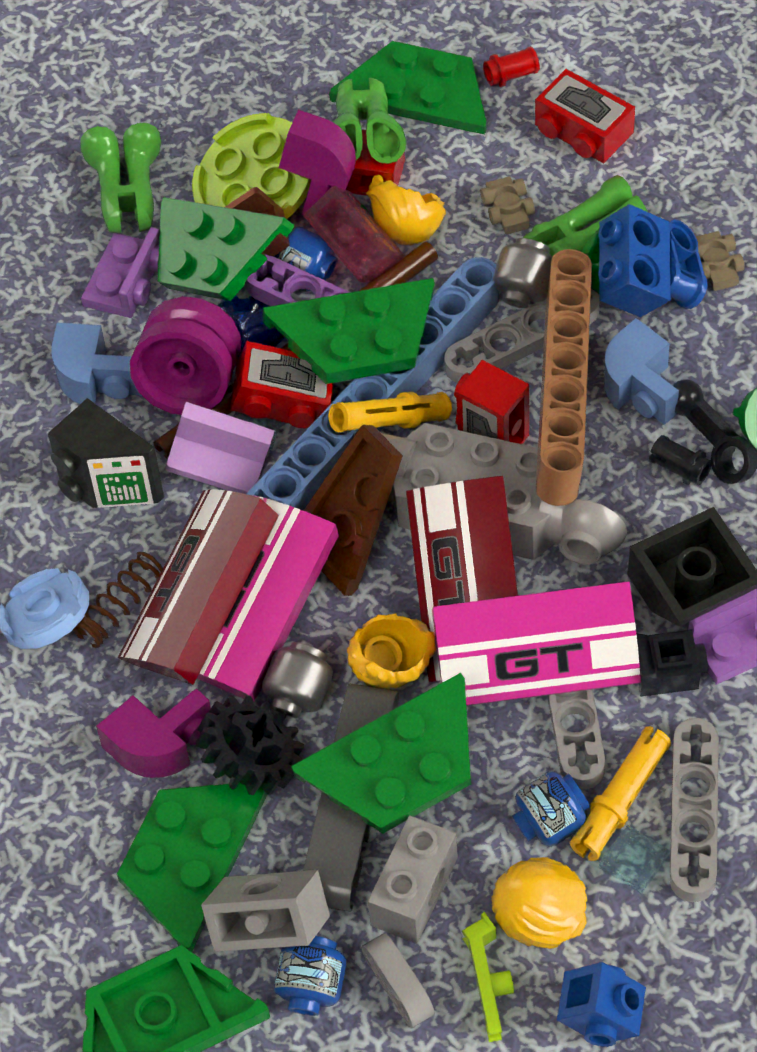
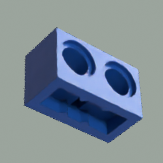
[598,204,671,317]

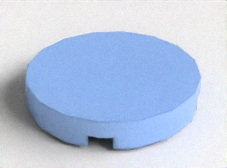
[0,568,89,649]

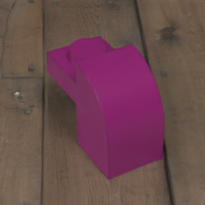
[278,110,356,220]
[96,688,211,778]

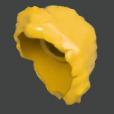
[366,175,446,246]
[347,613,436,689]
[491,857,587,949]

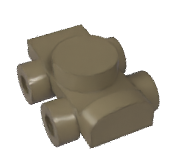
[480,176,535,234]
[696,231,745,291]

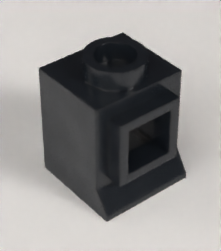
[636,629,708,697]

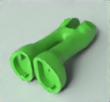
[333,78,406,164]
[80,123,162,234]
[523,175,648,257]

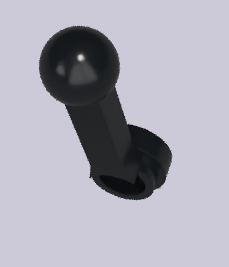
[672,380,757,484]

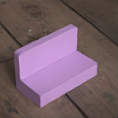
[165,402,275,494]

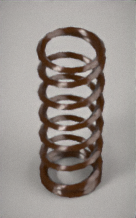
[73,551,163,648]

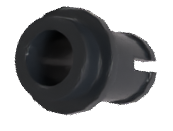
[649,435,712,485]

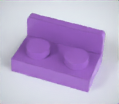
[81,227,160,318]
[688,589,757,685]

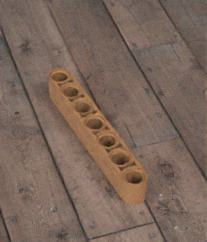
[536,249,592,506]

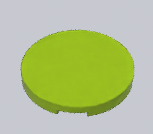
[192,113,312,219]

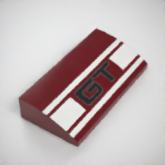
[406,476,518,682]
[118,489,279,685]

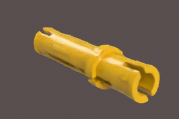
[328,392,452,433]
[570,726,671,861]

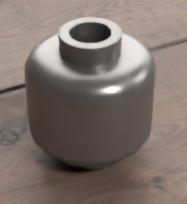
[493,238,552,308]
[262,642,333,718]

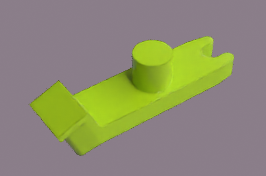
[462,912,514,1042]

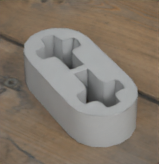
[361,933,435,1029]

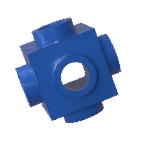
[557,962,646,1047]

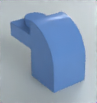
[604,318,679,425]
[51,323,141,404]

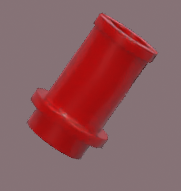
[483,46,540,87]

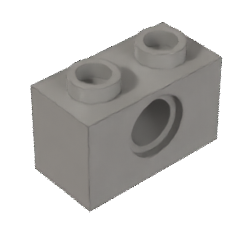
[368,815,458,944]
[201,870,330,952]

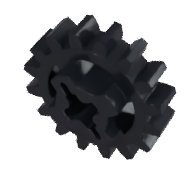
[196,695,304,795]

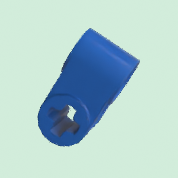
[670,219,708,309]

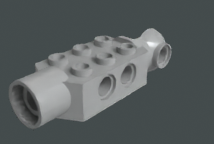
[380,423,628,565]

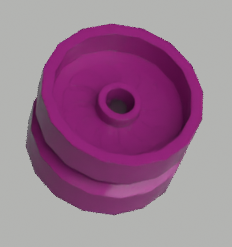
[130,296,241,415]

